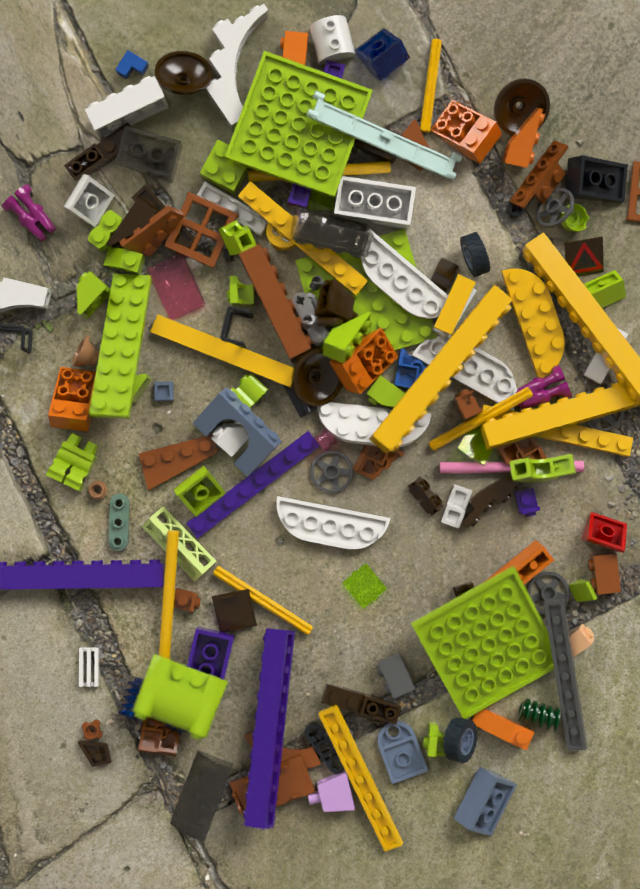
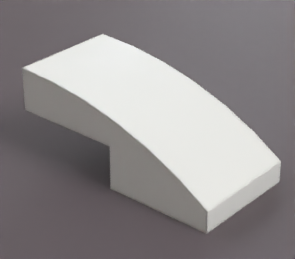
[441,484,472,529]

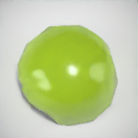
[560,203,589,233]

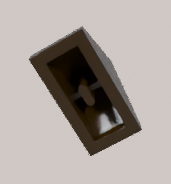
[431,258,458,293]

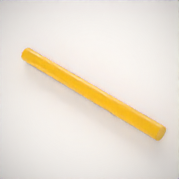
[248,161,391,182]
[159,530,179,660]

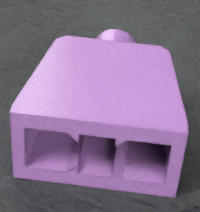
[308,770,355,812]

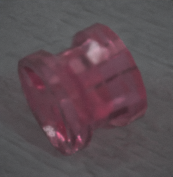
[314,428,337,452]

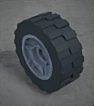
[460,232,491,277]
[443,717,478,763]

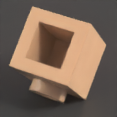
[570,623,595,657]

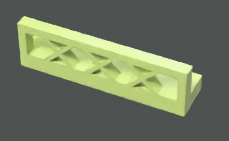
[142,506,216,582]

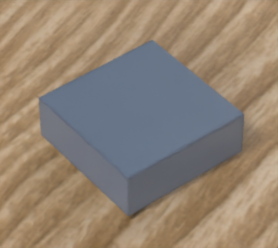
[154,382,174,401]

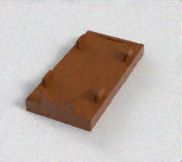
[229,754,316,818]

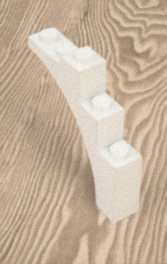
[206,4,269,130]
[0,277,52,313]

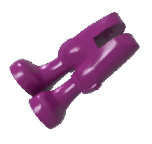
[1,184,56,242]
[515,365,572,410]

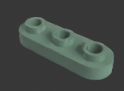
[109,494,130,551]

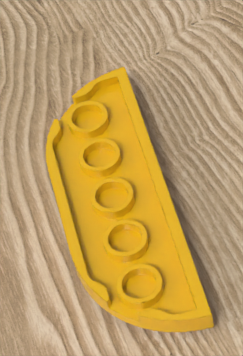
[500,269,565,378]

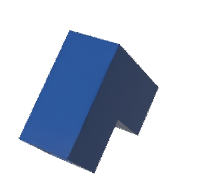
[115,50,149,79]

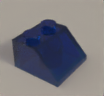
[354,28,410,81]

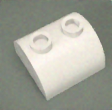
[310,15,355,65]
[64,174,115,227]

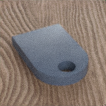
[377,720,428,784]

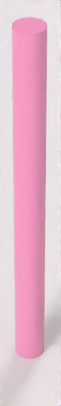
[439,461,584,474]

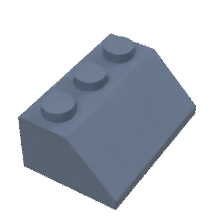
[454,767,517,836]

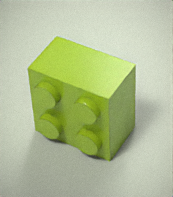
[200,139,249,195]

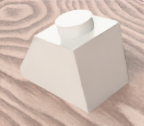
[211,422,249,457]

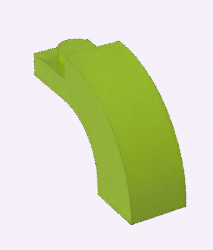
[510,454,576,483]

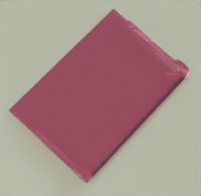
[148,254,206,320]

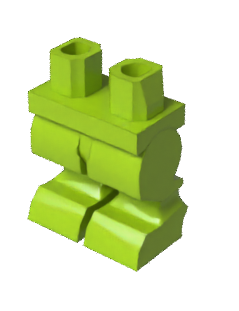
[46,433,98,492]

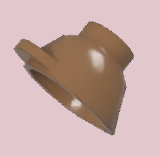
[72,335,100,366]

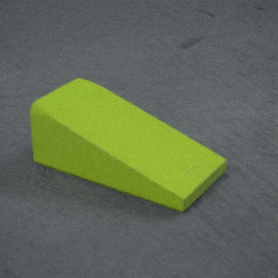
[569,579,597,602]

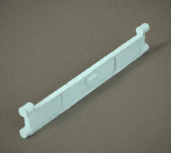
[306,91,462,180]

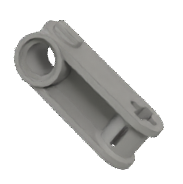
[293,292,334,347]

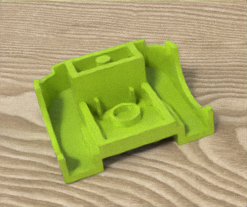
[132,654,228,740]

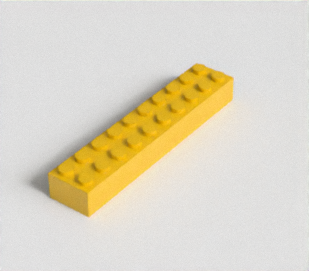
[369,285,513,454]

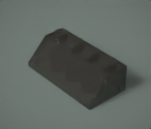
[291,207,374,258]
[170,750,233,842]

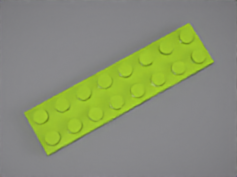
[89,273,152,419]

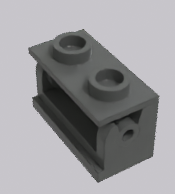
[376,652,415,698]

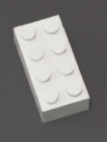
[85,76,169,140]
[334,176,416,230]

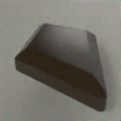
[78,740,112,767]

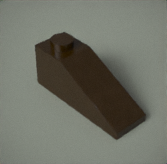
[106,197,161,247]

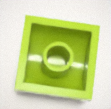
[173,465,226,517]

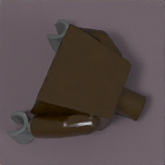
[303,275,358,329]

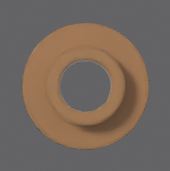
[88,481,108,500]

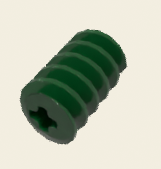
[517,698,561,732]

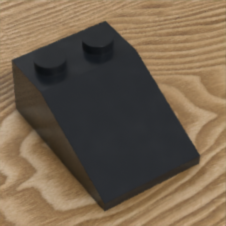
[565,155,628,203]

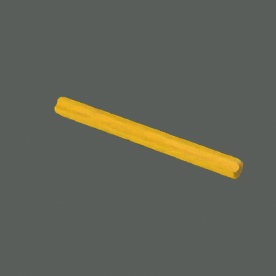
[429,387,533,451]
[213,566,313,635]

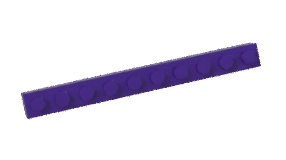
[0,559,165,590]
[243,628,295,829]

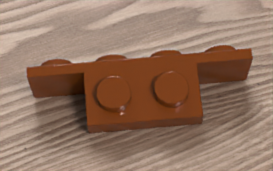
[510,141,569,209]

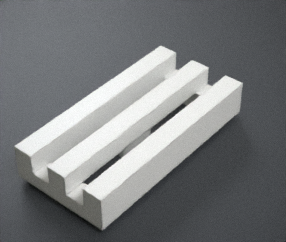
[79,647,99,687]

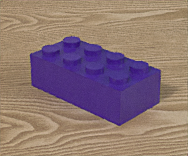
[187,626,235,713]

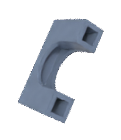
[193,388,282,477]

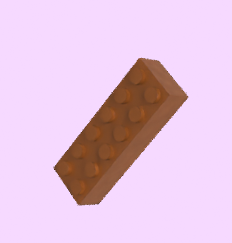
[239,244,313,362]

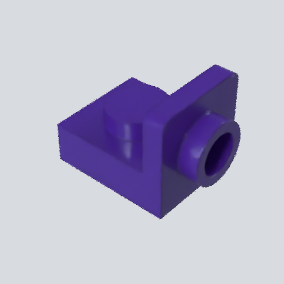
[514,488,540,517]

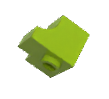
[219,220,256,255]
[227,276,255,307]
[423,722,445,757]

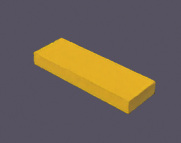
[434,274,476,335]

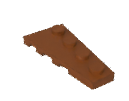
[139,434,218,491]

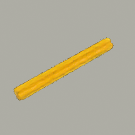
[420,39,442,133]

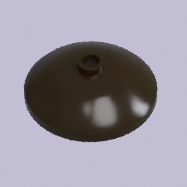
[155,51,212,95]
[494,78,550,136]
[292,348,343,406]

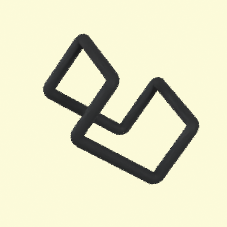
[220,306,254,349]
[0,324,33,353]

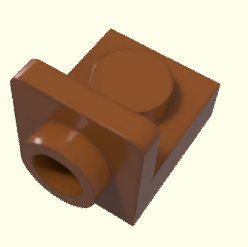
[174,588,201,613]

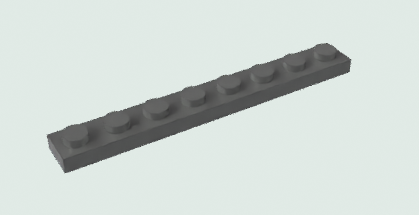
[544,599,588,751]

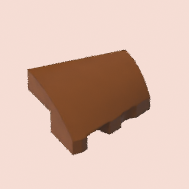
[495,437,547,464]
[353,445,405,480]
[138,716,180,757]

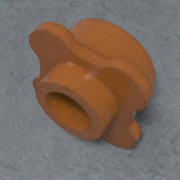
[82,719,103,741]

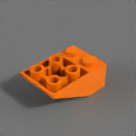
[430,100,502,164]
[503,108,545,168]
[329,328,398,394]
[48,367,96,432]

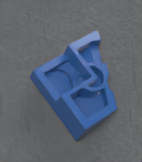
[394,348,426,390]

